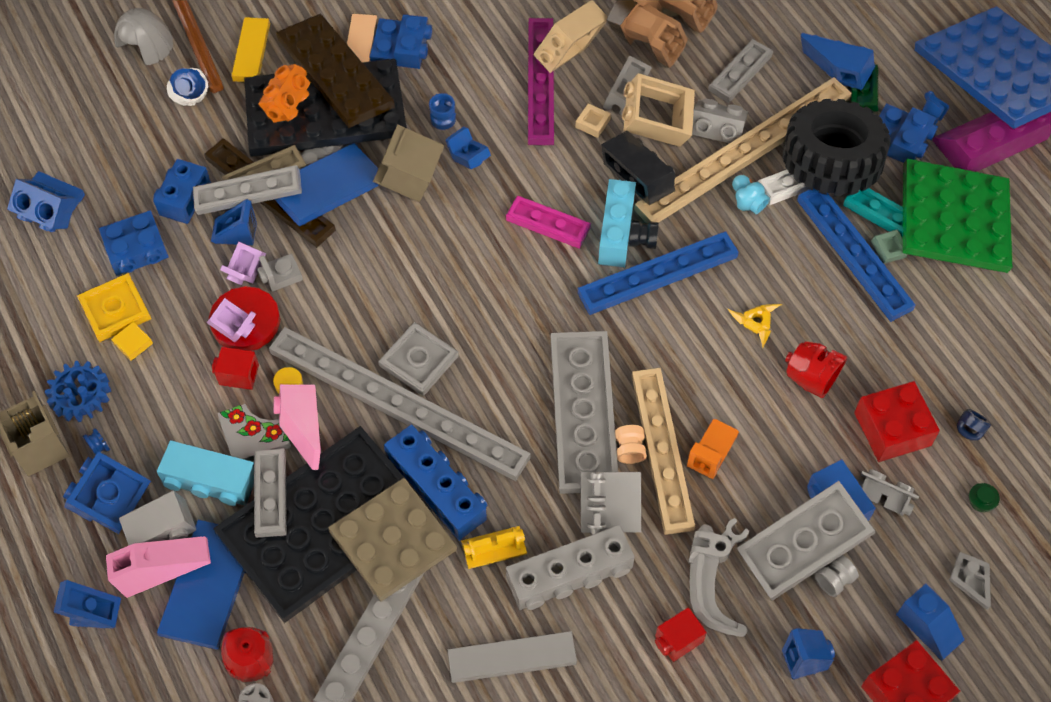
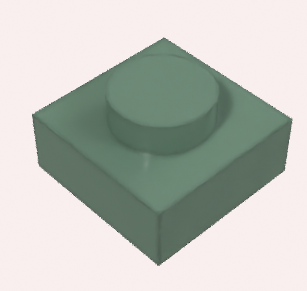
[871,230,908,264]

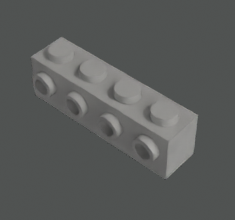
[506,525,634,611]

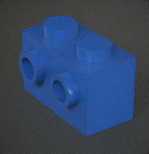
[153,159,211,224]

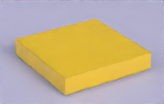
[77,273,151,343]

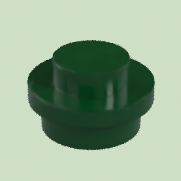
[968,483,1000,512]

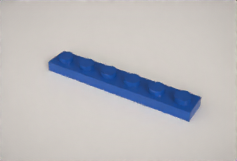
[797,189,916,322]
[578,231,739,315]

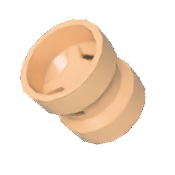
[615,425,647,464]

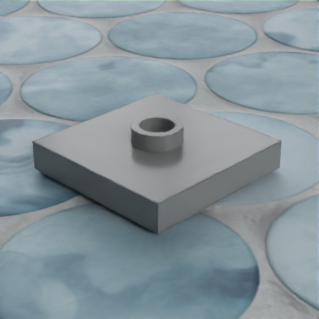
[378,322,459,396]

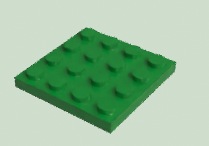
[902,159,1013,273]

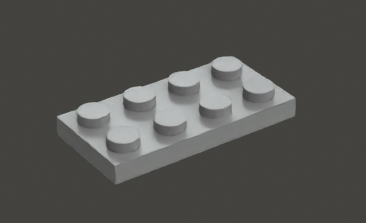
[737,481,875,601]

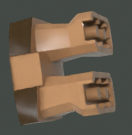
[607,0,718,68]

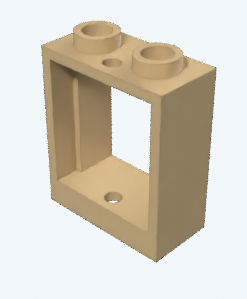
[533,0,608,73]
[622,73,695,147]

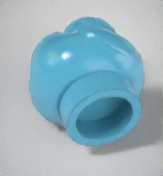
[732,175,770,214]

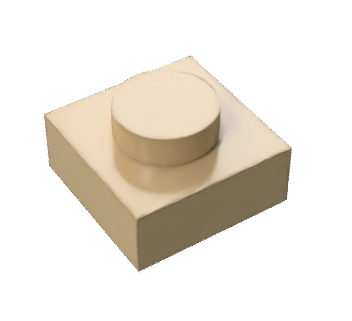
[575,103,611,138]

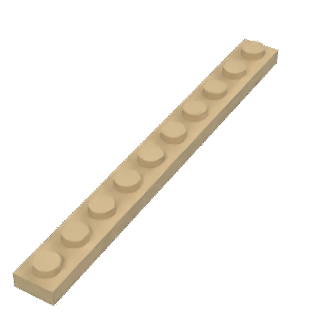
[634,77,852,224]

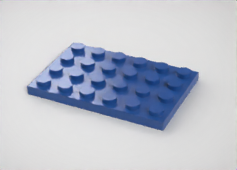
[914,6,1051,129]

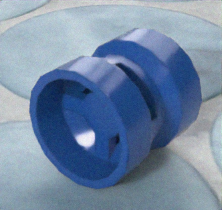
[429,93,456,130]

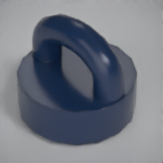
[956,409,991,440]

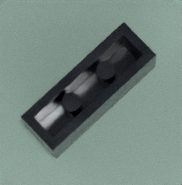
[601,131,676,205]

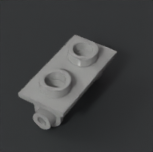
[857,469,919,516]

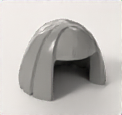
[114,8,173,65]

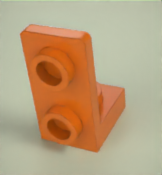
[687,419,739,479]

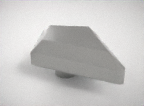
[949,552,991,610]

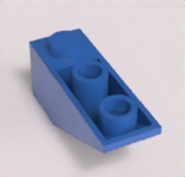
[800,33,875,90]

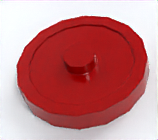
[209,286,281,351]

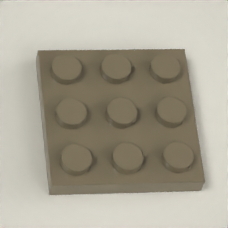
[328,478,457,602]

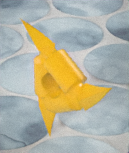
[728,304,782,348]

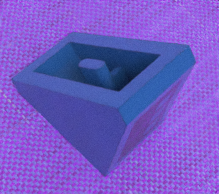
[211,199,257,245]

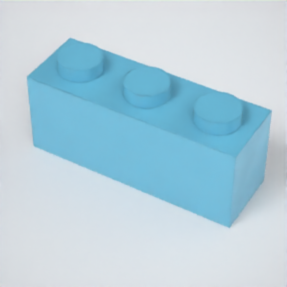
[598,179,636,268]
[157,440,254,506]

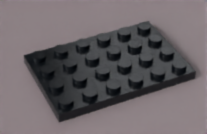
[244,59,407,157]
[213,426,432,623]

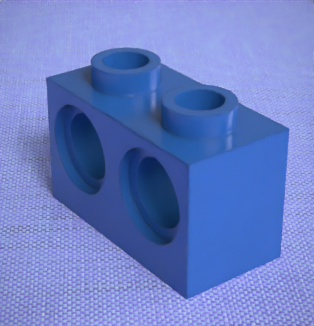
[7,179,77,232]

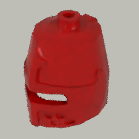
[785,341,847,398]
[221,627,274,682]

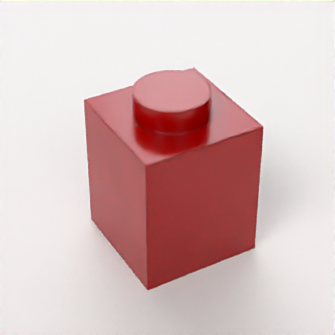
[212,347,259,390]
[655,607,707,662]

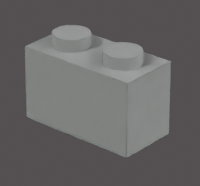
[119,490,197,545]

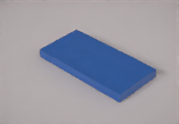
[274,143,380,226]
[157,520,245,650]

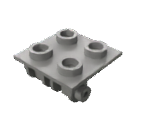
[581,472,641,535]

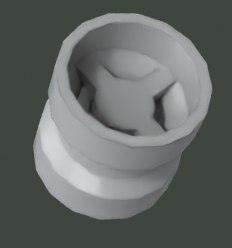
[815,555,859,597]

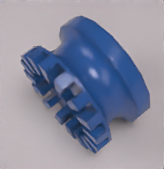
[83,428,110,455]

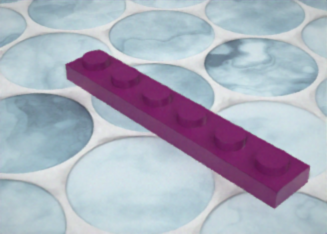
[528,18,554,145]

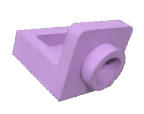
[220,242,266,285]
[207,298,256,342]

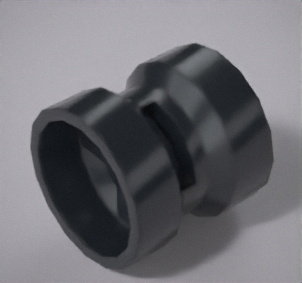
[629,219,659,249]

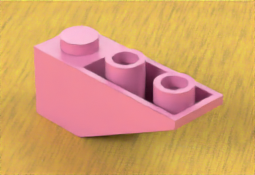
[106,536,211,598]

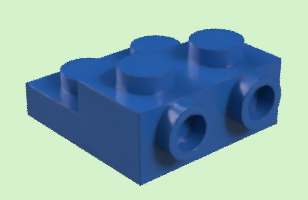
[370,14,432,69]
[879,103,938,163]
[99,210,169,276]
[63,451,151,534]

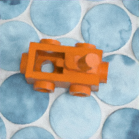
[258,64,310,123]

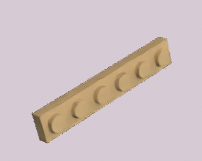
[632,368,695,535]

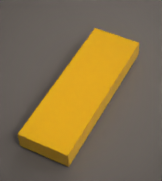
[232,17,270,82]

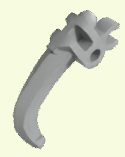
[688,518,749,637]

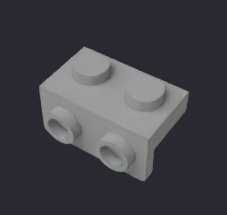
[692,99,748,143]

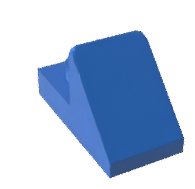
[54,580,121,629]

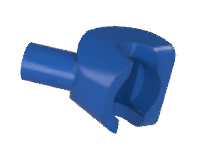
[922,91,949,125]

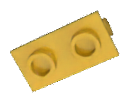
[461,526,527,569]

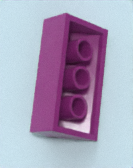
[932,112,1051,172]

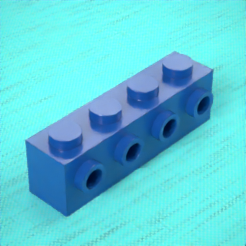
[384,424,487,541]

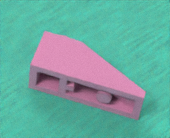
[273,385,321,470]

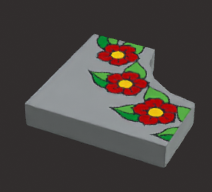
[217,404,291,461]

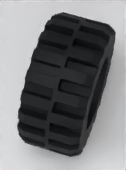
[783,99,891,196]

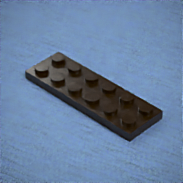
[276,13,395,128]

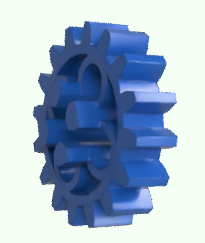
[45,361,111,422]

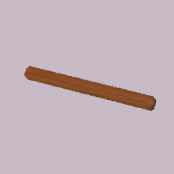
[172,0,223,93]

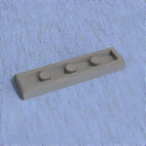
[193,165,302,215]
[447,631,577,683]

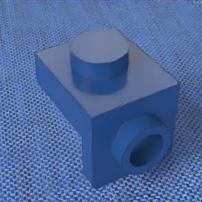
[445,127,491,169]

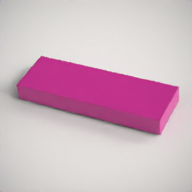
[506,195,591,249]

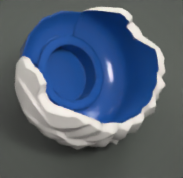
[167,68,208,106]

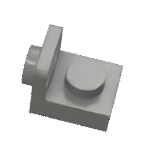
[257,253,303,292]

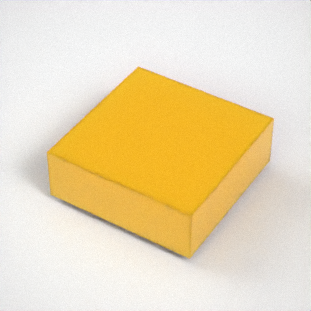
[111,322,153,361]

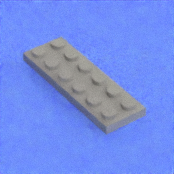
[551,331,618,494]

